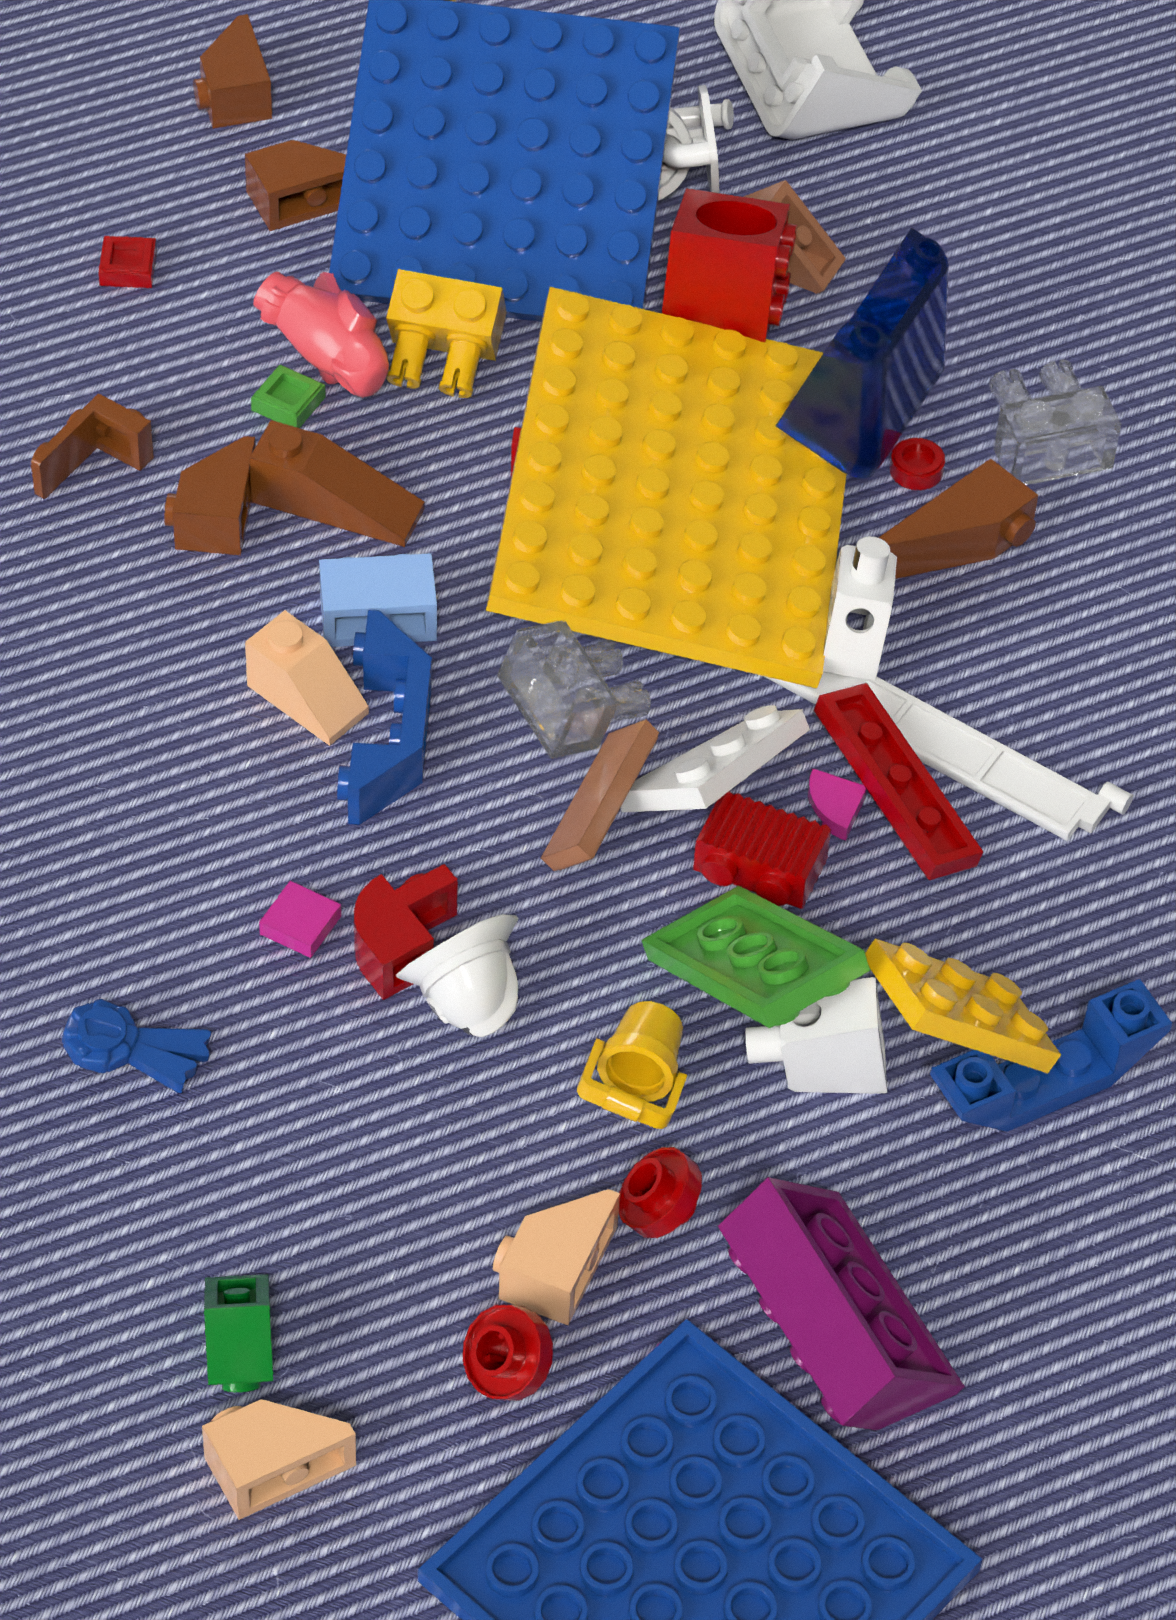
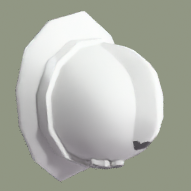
[396,914,518,1037]

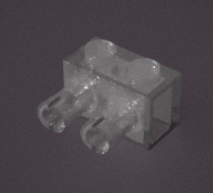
[989,359,1121,485]
[497,620,651,759]

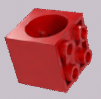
[662,188,797,343]

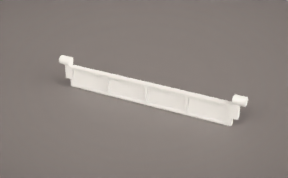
[763,672,1134,841]

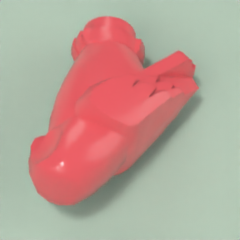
[253,272,389,398]

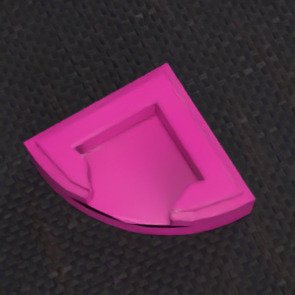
[808,769,867,841]

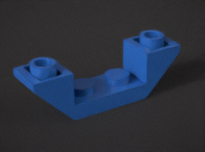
[337,610,432,825]
[930,979,1173,1132]

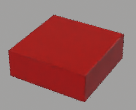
[98,236,157,288]

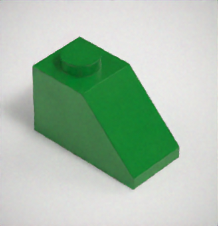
[204,1274,273,1392]

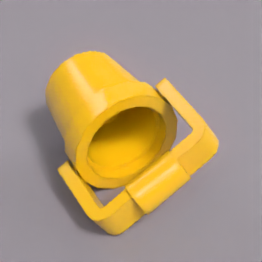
[577,1001,687,1129]

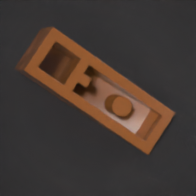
[250,420,425,547]
[878,458,1038,579]

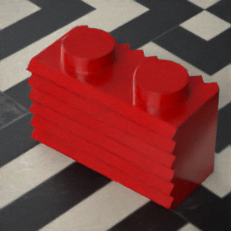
[693,791,831,909]

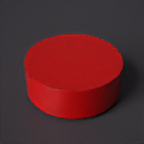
[890,438,945,490]

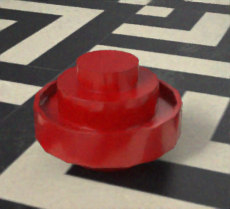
[619,1147,702,1238]
[463,1305,553,1401]

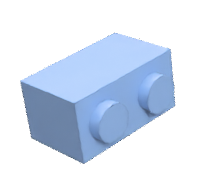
[319,553,437,647]

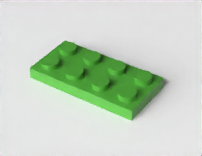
[641,886,870,1028]

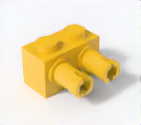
[386,269,507,398]

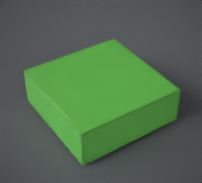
[251,365,326,428]

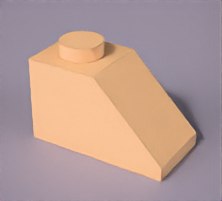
[245,610,369,746]
[493,1189,620,1326]
[202,1399,356,1520]

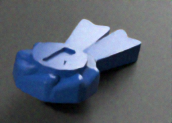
[62,999,211,1093]

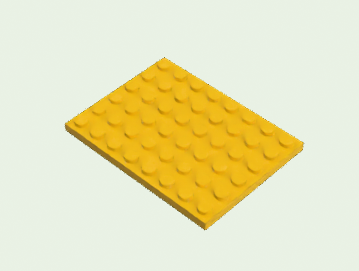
[486,287,860,688]

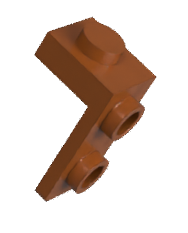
[31,393,154,499]

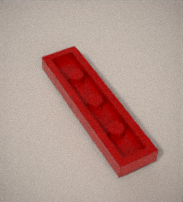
[813,683,983,881]

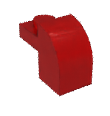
[354,864,458,1000]

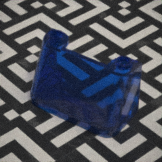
[776,228,949,479]

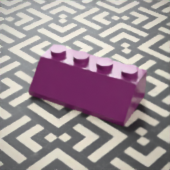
[718,1177,965,1430]

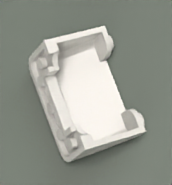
[714,0,922,140]

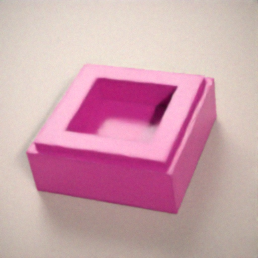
[259,881,341,958]

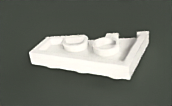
[620,705,810,812]

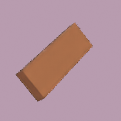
[541,719,659,871]

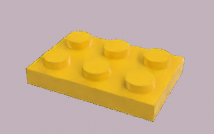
[865,938,1061,1073]

